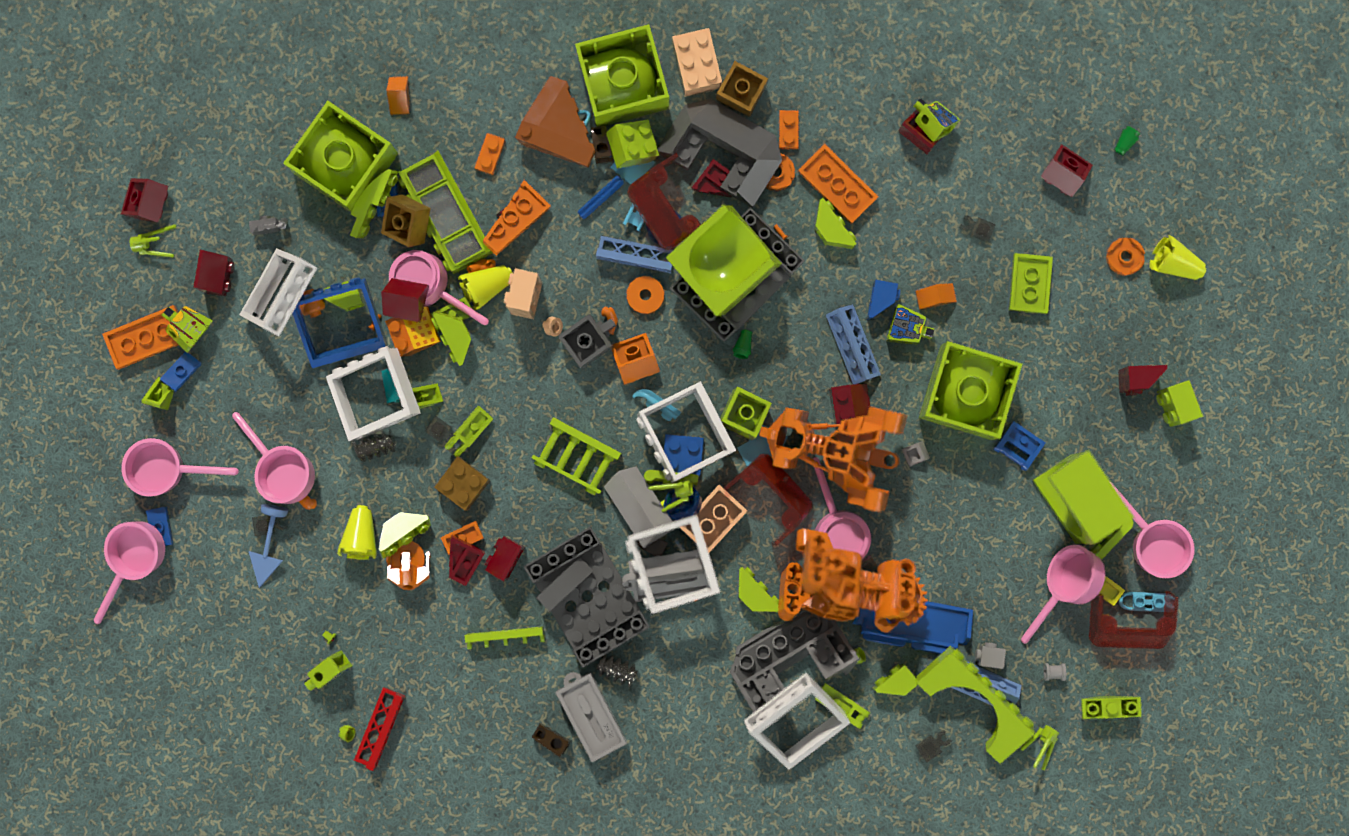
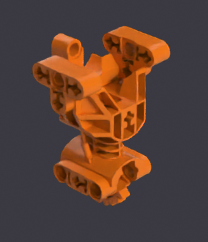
[759,407,908,512]
[778,529,928,633]

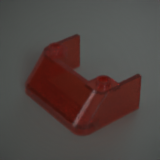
[627,153,703,250]
[723,454,813,546]
[1089,591,1179,649]

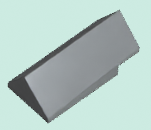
[604,467,674,549]

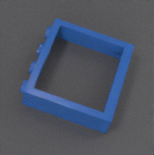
[292,277,387,368]

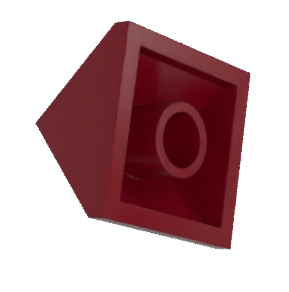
[898,110,940,155]
[381,278,429,323]

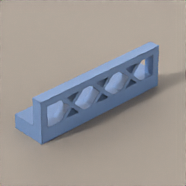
[596,236,673,273]
[826,305,881,384]
[951,662,1021,706]

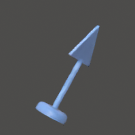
[249,504,288,588]

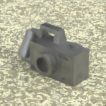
[249,216,288,235]

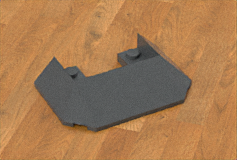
[657,99,782,208]
[730,608,860,712]

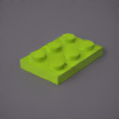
[1009,253,1053,314]

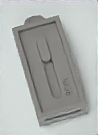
[622,550,710,602]
[556,672,627,762]

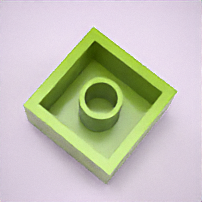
[606,120,659,168]
[1156,380,1203,427]
[720,387,772,440]

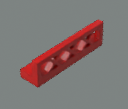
[354,687,405,771]

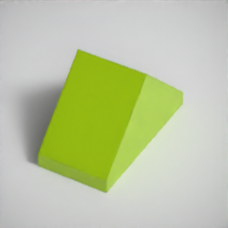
[142,377,174,410]
[412,383,443,409]

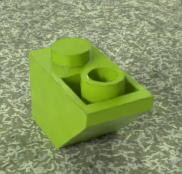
[323,281,365,312]
[873,664,918,696]

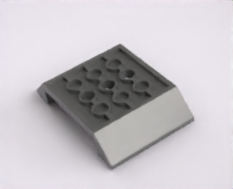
[669,208,805,342]
[523,526,650,667]

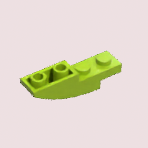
[350,169,398,239]

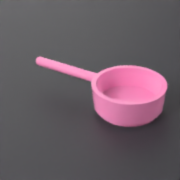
[389,250,489,325]
[232,412,315,504]
[122,438,239,496]
[813,457,871,560]
[1111,483,1194,578]
[94,521,165,624]
[1021,545,1105,644]

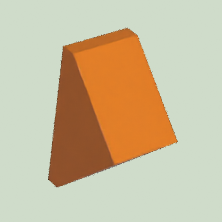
[386,77,410,115]
[915,283,957,310]

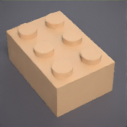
[672,28,722,97]
[504,268,542,319]
[680,485,747,554]

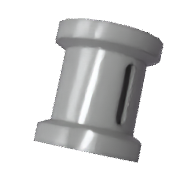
[1043,663,1067,681]

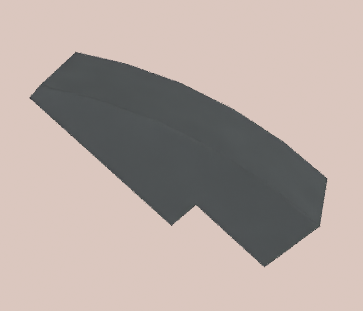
[536,557,593,612]

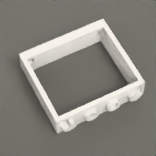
[239,248,317,336]
[326,346,421,441]
[636,381,736,483]
[626,515,720,613]
[744,673,850,770]

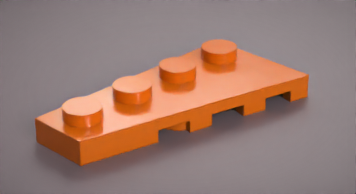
[483,180,551,256]

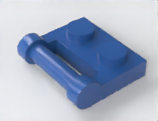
[993,421,1045,471]

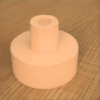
[543,317,563,337]

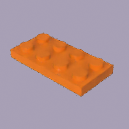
[798,144,879,224]
[102,305,178,370]

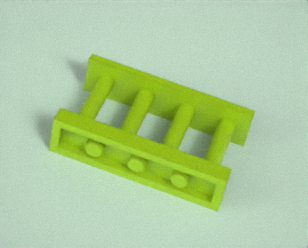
[531,417,622,496]

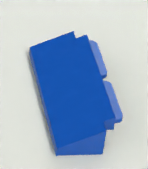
[853,601,973,654]

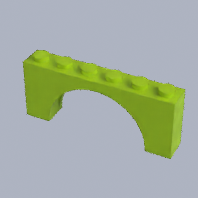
[917,646,1035,764]

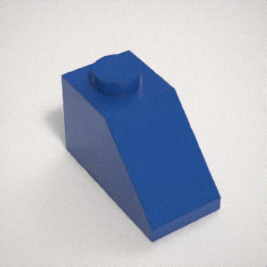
[867,280,900,320]

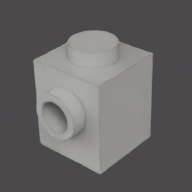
[975,642,1006,669]

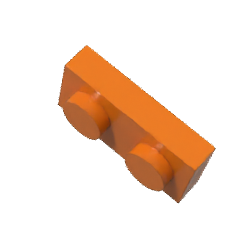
[779,110,798,149]
[474,133,506,175]
[441,521,484,555]

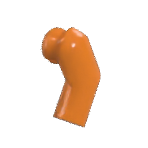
[467,259,496,273]
[601,307,618,335]
[299,495,317,510]

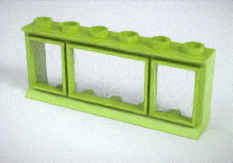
[398,150,493,274]

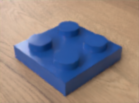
[662,434,704,476]

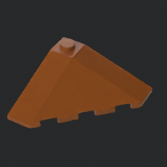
[515,76,596,168]

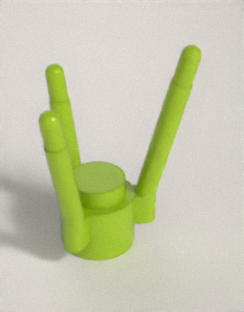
[130,224,176,258]
[648,480,693,512]
[1021,725,1059,770]

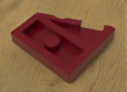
[691,159,733,198]
[449,535,485,586]

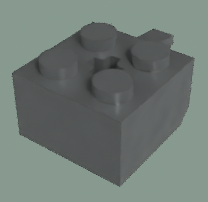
[558,314,616,369]

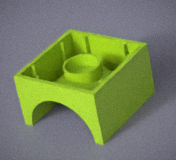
[575,24,669,127]
[283,100,398,212]
[666,205,782,316]
[919,341,1022,440]
[1032,450,1134,544]

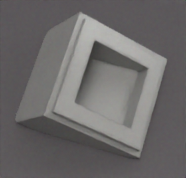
[902,441,930,467]

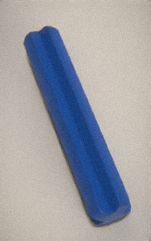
[578,175,624,219]

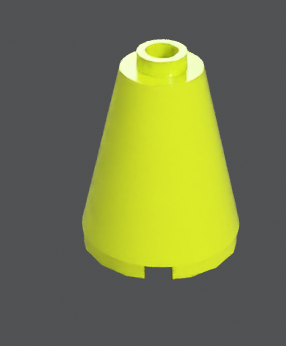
[1149,235,1206,280]
[458,265,513,311]
[337,505,377,560]

